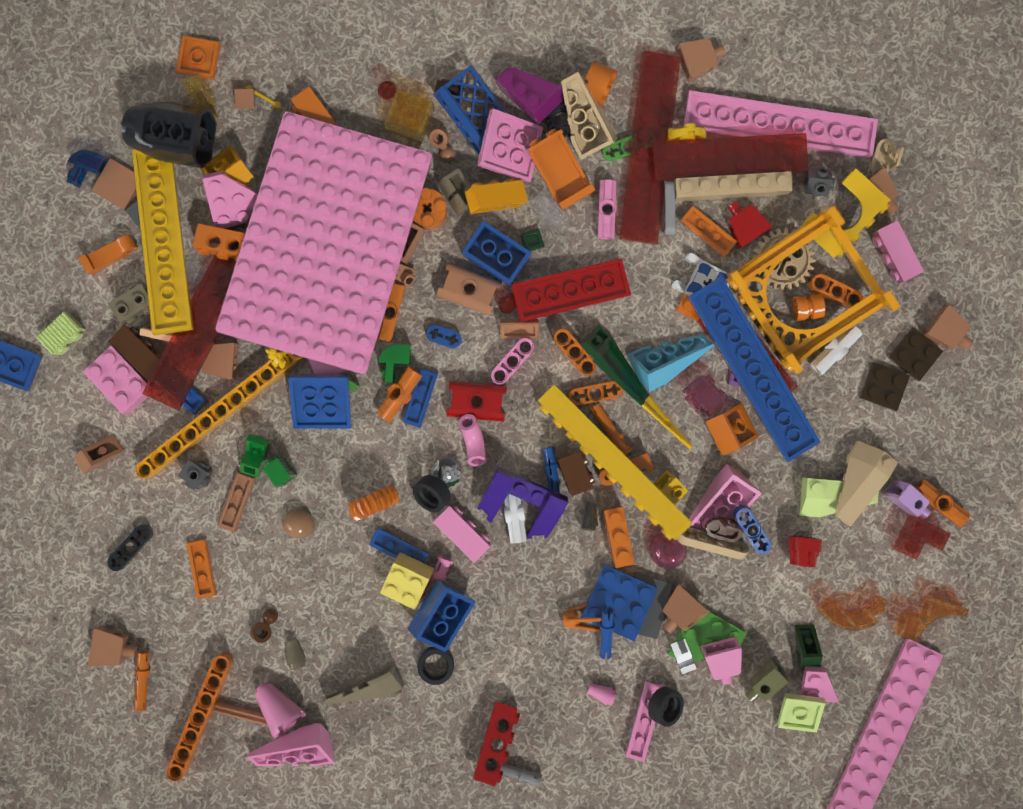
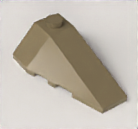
[323,664,404,705]

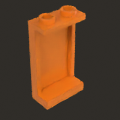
[526,128,595,210]

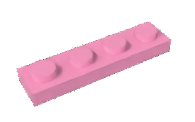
[625,680,665,762]

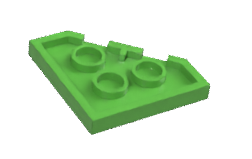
[667,612,747,662]

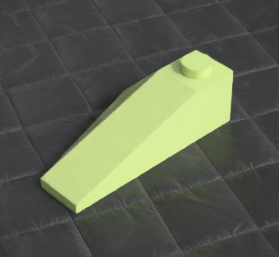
[799,478,879,517]

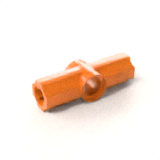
[377,283,405,343]
[376,366,422,422]
[914,479,970,527]

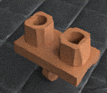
[395,263,417,287]

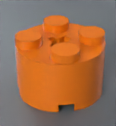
[585,60,618,107]
[413,188,447,230]

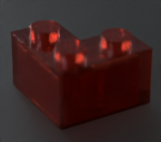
[892,515,951,560]

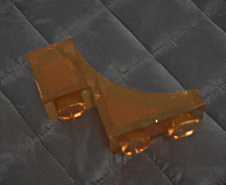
[894,594,969,642]

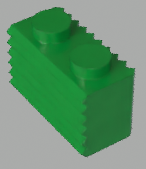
[262,456,297,488]

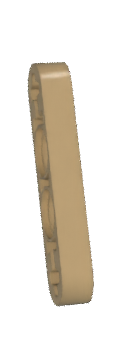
[677,527,749,560]

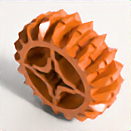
[348,485,400,521]

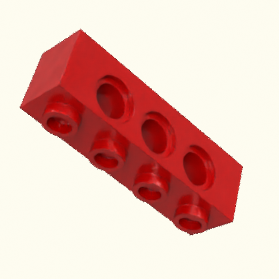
[472,701,520,787]

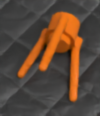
[563,603,602,632]

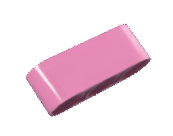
[491,338,534,385]

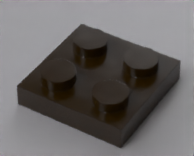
[888,328,943,381]
[859,362,910,411]

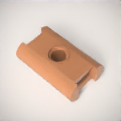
[436,263,503,316]

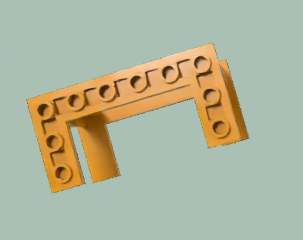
[725,206,901,374]

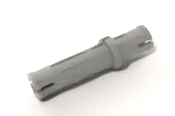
[486,758,542,787]

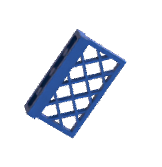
[433,65,506,156]

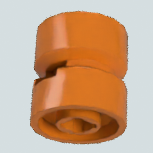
[792,294,825,321]

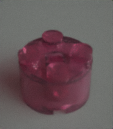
[682,375,728,420]

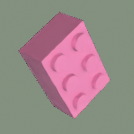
[83,345,157,414]

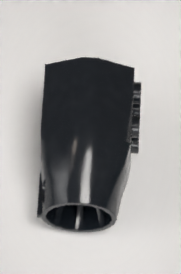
[121,102,217,168]

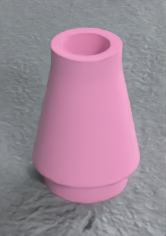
[587,683,617,706]

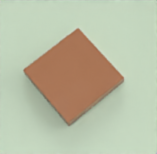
[91,158,136,210]

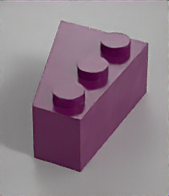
[495,66,564,124]

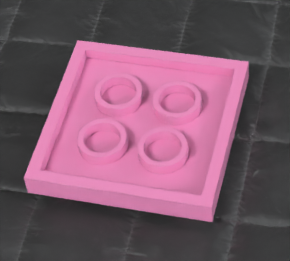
[477,109,543,183]

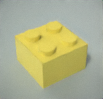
[380,552,435,610]

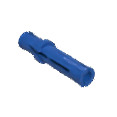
[543,447,560,493]
[599,606,615,659]

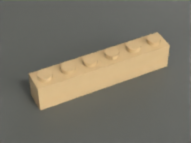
[675,171,793,202]

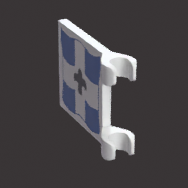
[671,253,729,296]

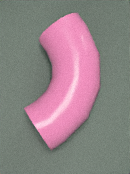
[458,414,487,466]

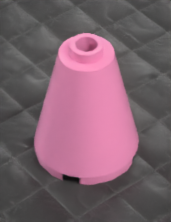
[255,683,306,739]

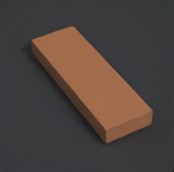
[217,472,256,532]

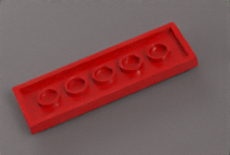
[511,258,631,323]

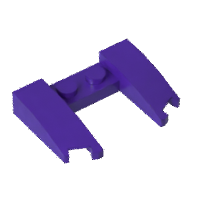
[477,466,568,539]

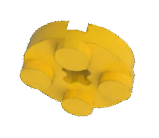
[668,123,707,145]

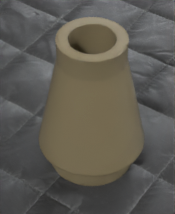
[286,640,306,670]

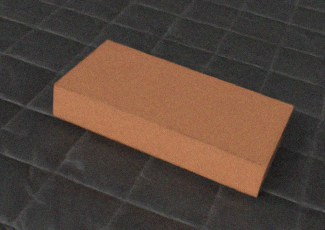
[500,319,539,339]

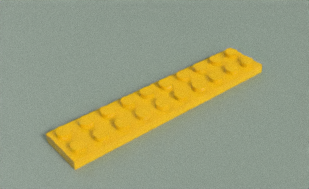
[132,149,193,335]

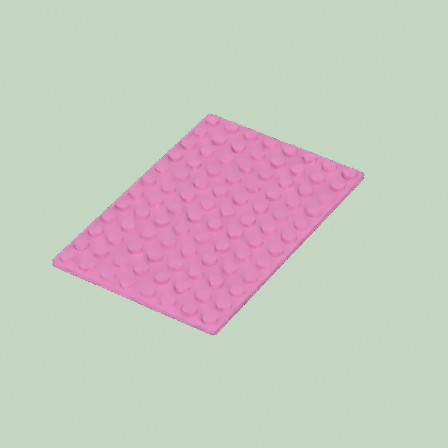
[216,112,432,374]

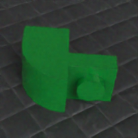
[378,344,412,383]
[240,434,270,478]

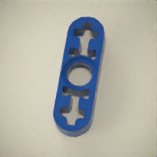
[733,505,771,555]

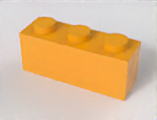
[465,178,528,214]

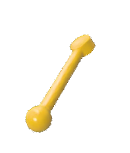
[246,85,281,110]

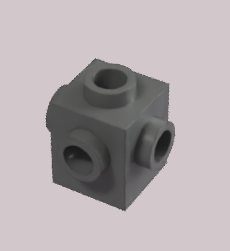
[803,167,835,196]
[178,460,213,490]

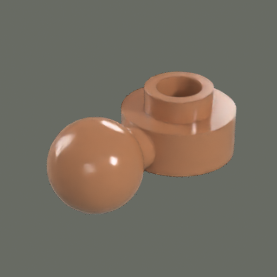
[429,128,455,162]

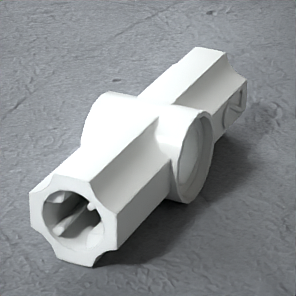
[810,326,862,375]
[504,494,526,544]

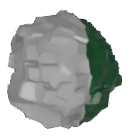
[431,457,463,488]

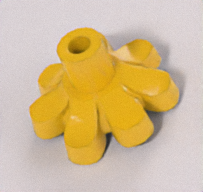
[265,348,288,369]

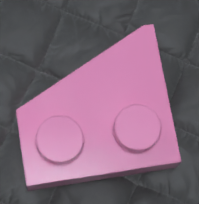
[800,666,838,702]

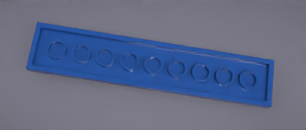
[688,276,820,462]

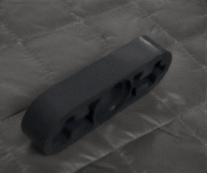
[107,525,153,571]

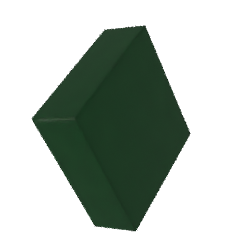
[521,229,545,252]

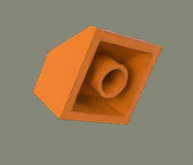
[705,403,759,456]

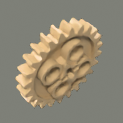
[752,228,816,291]

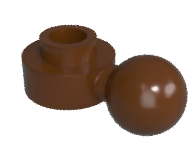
[250,609,278,643]

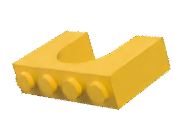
[800,168,890,258]

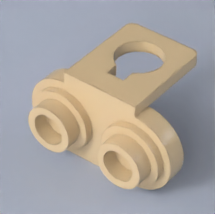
[870,139,904,174]

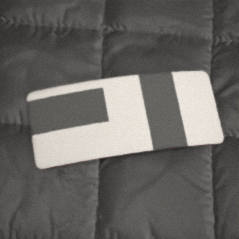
[671,639,696,674]

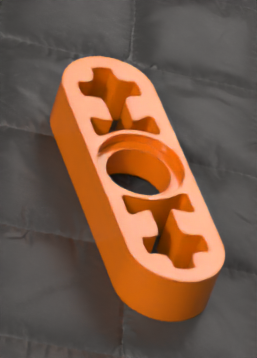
[568,381,623,406]

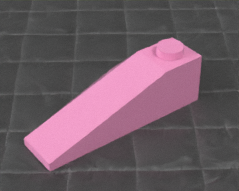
[689,464,762,532]
[247,723,335,766]

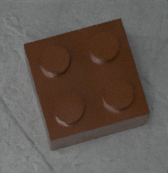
[557,451,596,496]

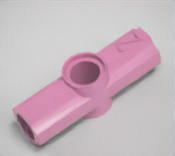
[598,180,616,240]

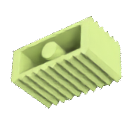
[36,311,86,356]

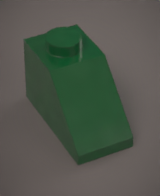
[795,624,823,671]

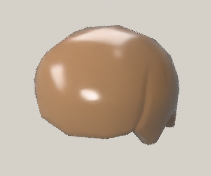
[282,509,315,538]

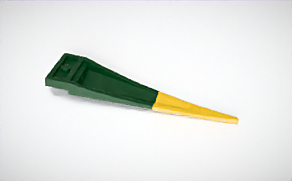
[580,325,693,449]

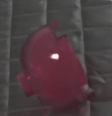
[648,531,687,569]

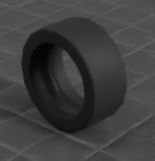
[413,475,451,513]
[417,647,454,685]
[648,687,684,727]

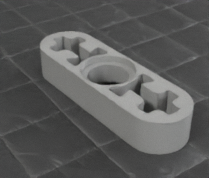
[663,180,675,235]

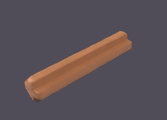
[214,701,267,725]

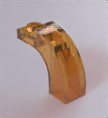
[815,595,889,631]

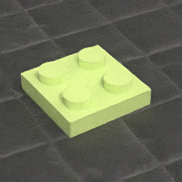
[777,693,825,733]

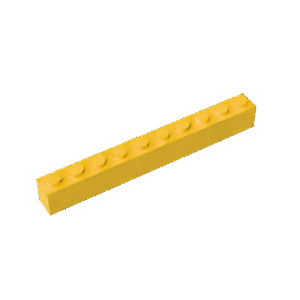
[538,385,692,541]

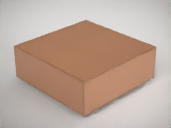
[234,88,256,109]

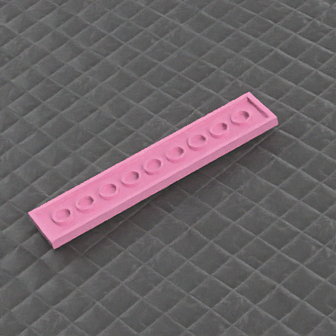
[683,90,878,158]
[827,638,943,809]

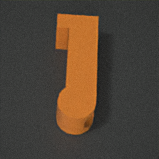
[78,235,138,275]
[599,452,655,486]

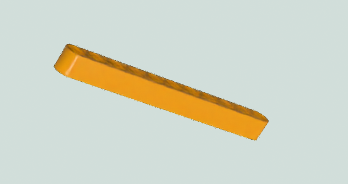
[135,353,305,479]

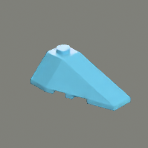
[628,334,714,392]

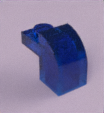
[66,150,109,188]

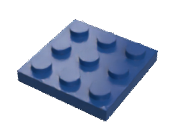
[288,374,352,429]
[581,564,658,642]

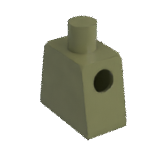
[745,657,789,702]

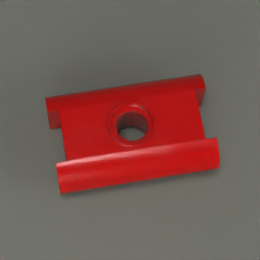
[447,381,507,422]

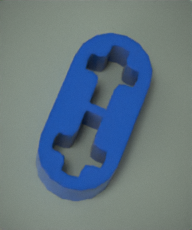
[426,325,462,349]

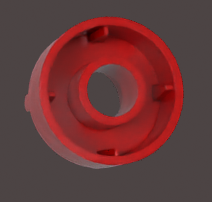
[787,535,822,567]

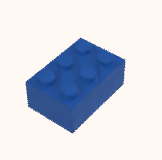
[462,221,532,287]
[407,579,476,652]

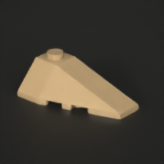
[561,71,617,160]
[835,441,898,527]

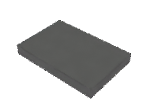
[634,573,673,639]

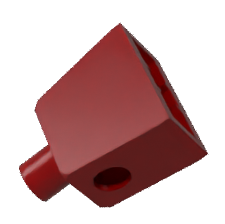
[726,201,773,250]

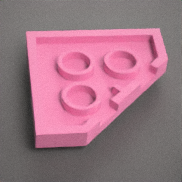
[201,171,258,229]

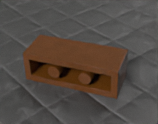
[108,325,170,383]

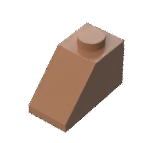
[74,435,124,474]

